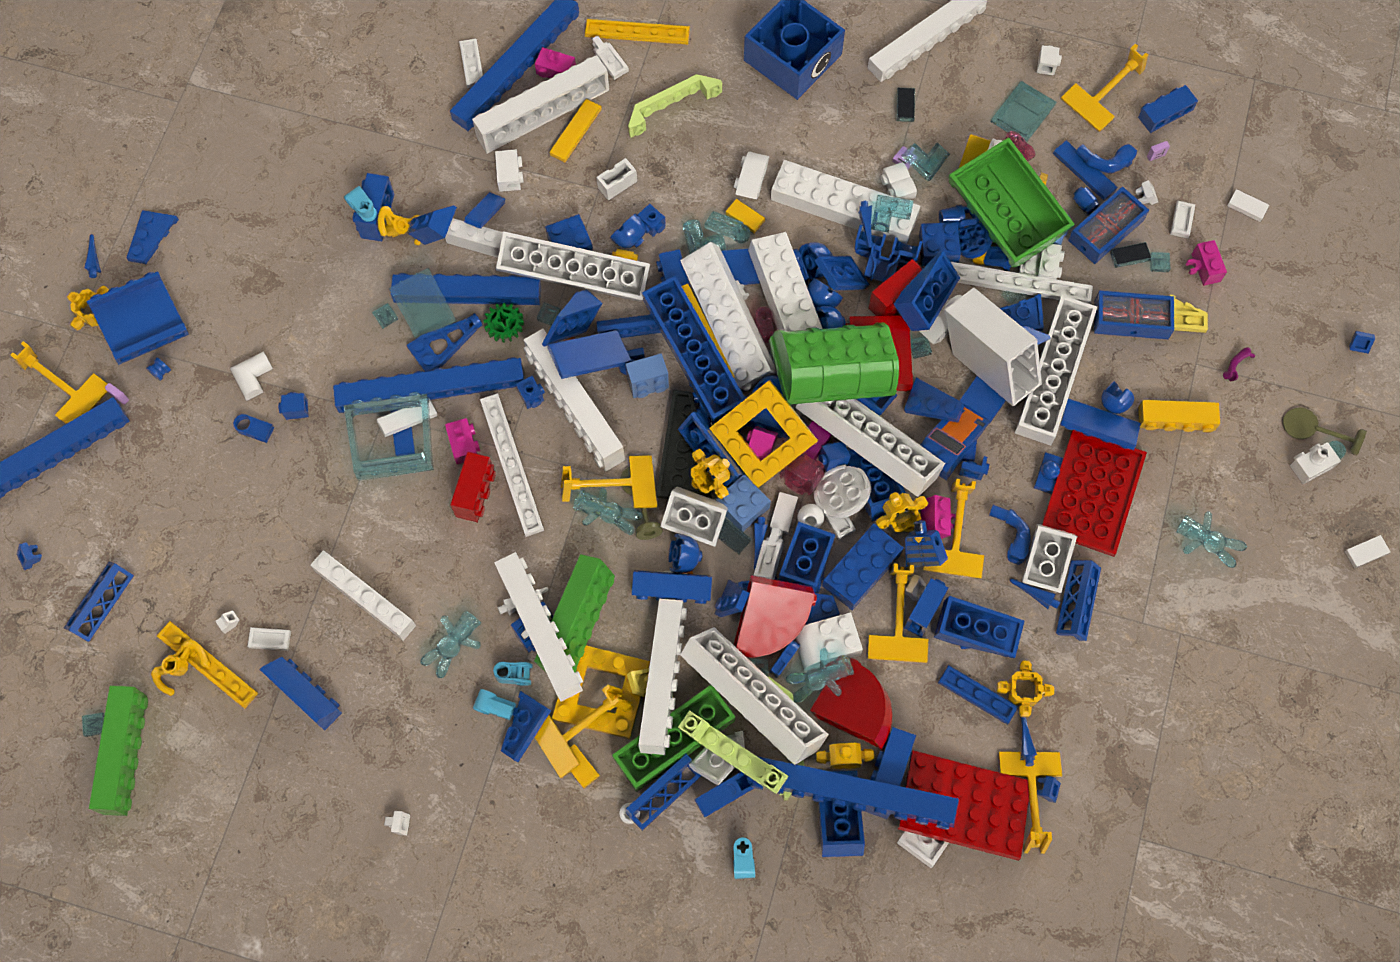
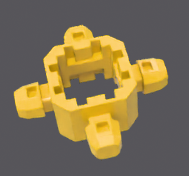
[67,285,109,331]
[691,449,730,499]
[876,492,928,533]
[997,660,1054,718]
[816,743,874,770]

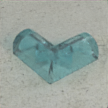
[902,142,950,181]
[871,194,914,233]
[683,220,726,255]

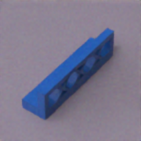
[596,314,661,338]
[1056,560,1101,641]
[64,562,134,642]
[625,754,701,831]

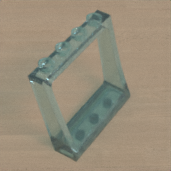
[343,392,434,481]

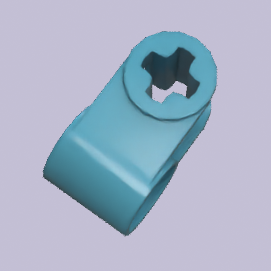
[344,186,377,222]
[493,662,533,686]
[733,837,755,879]

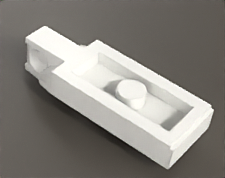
[592,36,629,80]
[754,527,784,580]

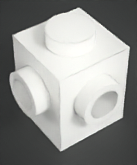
[1037,45,1062,75]

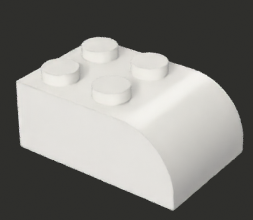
[660,487,728,547]
[1022,524,1077,593]
[794,612,863,671]

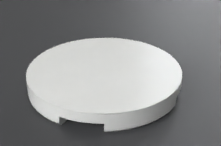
[814,465,871,518]

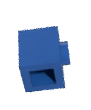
[637,204,666,237]
[516,376,545,409]
[278,392,309,420]
[818,441,851,472]

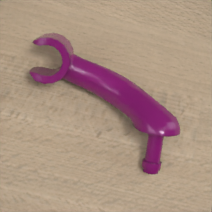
[1223,347,1255,382]

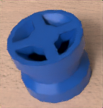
[146,358,171,381]

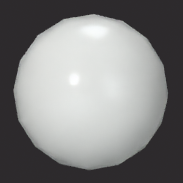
[797,504,824,528]

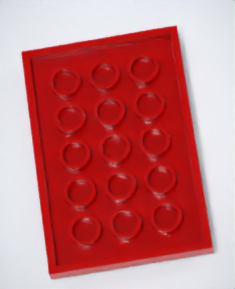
[1042,430,1147,557]
[898,750,1029,861]

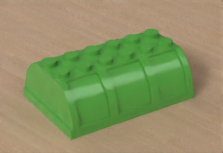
[948,137,1075,267]
[769,322,899,404]

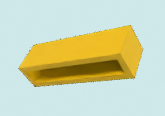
[1138,400,1220,433]

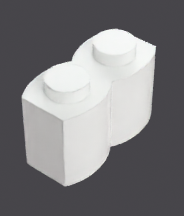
[881,162,917,201]

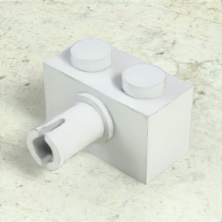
[1290,442,1341,484]

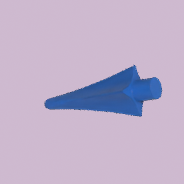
[858,201,872,248]
[84,234,101,278]
[754,517,768,569]
[1010,579,1061,609]
[1021,717,1037,766]

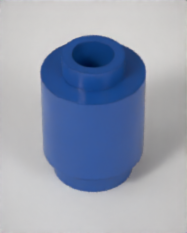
[1073,187,1100,214]

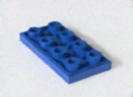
[722,249,760,285]
[547,330,631,379]
[959,376,1006,424]
[1060,398,1141,450]

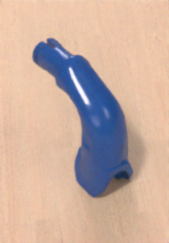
[1076,144,1137,174]
[989,505,1031,565]

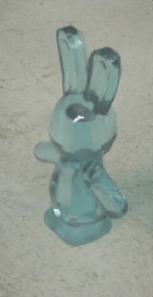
[573,488,643,535]
[1176,511,1247,568]
[420,611,481,678]
[786,648,854,703]

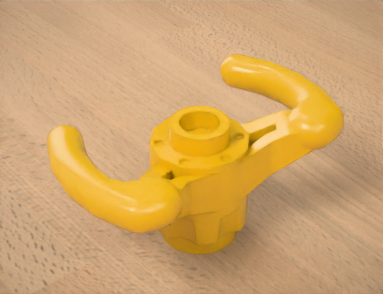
[377,206,421,245]
[151,639,208,696]

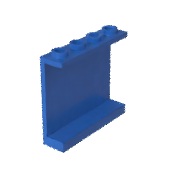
[87,271,189,365]

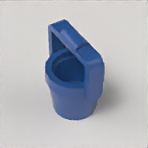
[939,205,979,229]

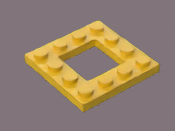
[709,380,818,488]
[552,646,650,739]

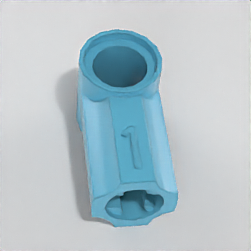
[473,689,516,720]

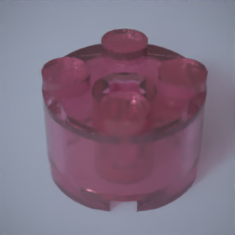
[779,452,824,496]

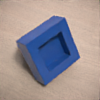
[1349,331,1375,354]
[16,542,42,570]
[1037,776,1061,803]

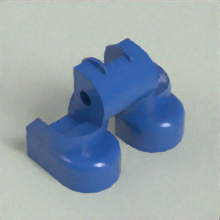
[854,224,923,282]

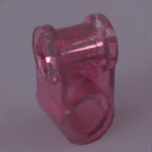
[1005,131,1036,162]
[755,306,774,343]

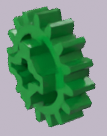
[483,303,524,343]

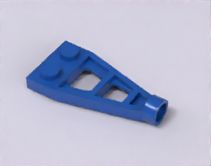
[406,313,483,372]

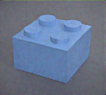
[625,353,669,398]
[716,475,771,533]

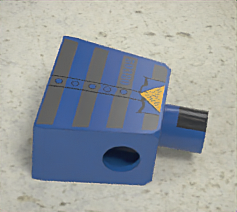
[905,520,948,567]

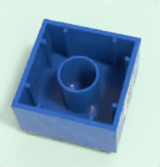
[744,0,845,100]

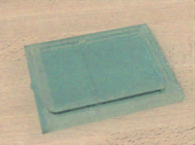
[990,81,1057,143]
[389,268,457,339]

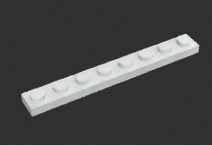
[951,262,1093,304]
[480,393,544,537]

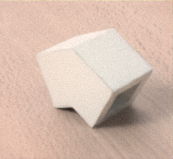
[215,611,239,634]

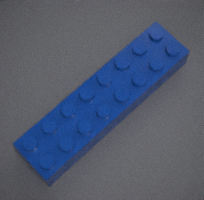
[642,276,745,425]

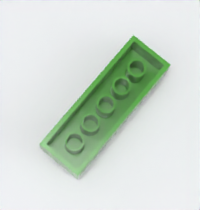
[534,554,615,673]
[612,685,736,792]
[89,686,148,816]

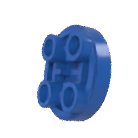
[958,223,992,258]

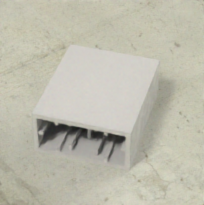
[945,288,1042,406]

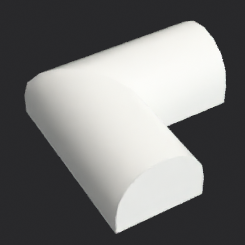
[230,351,273,401]

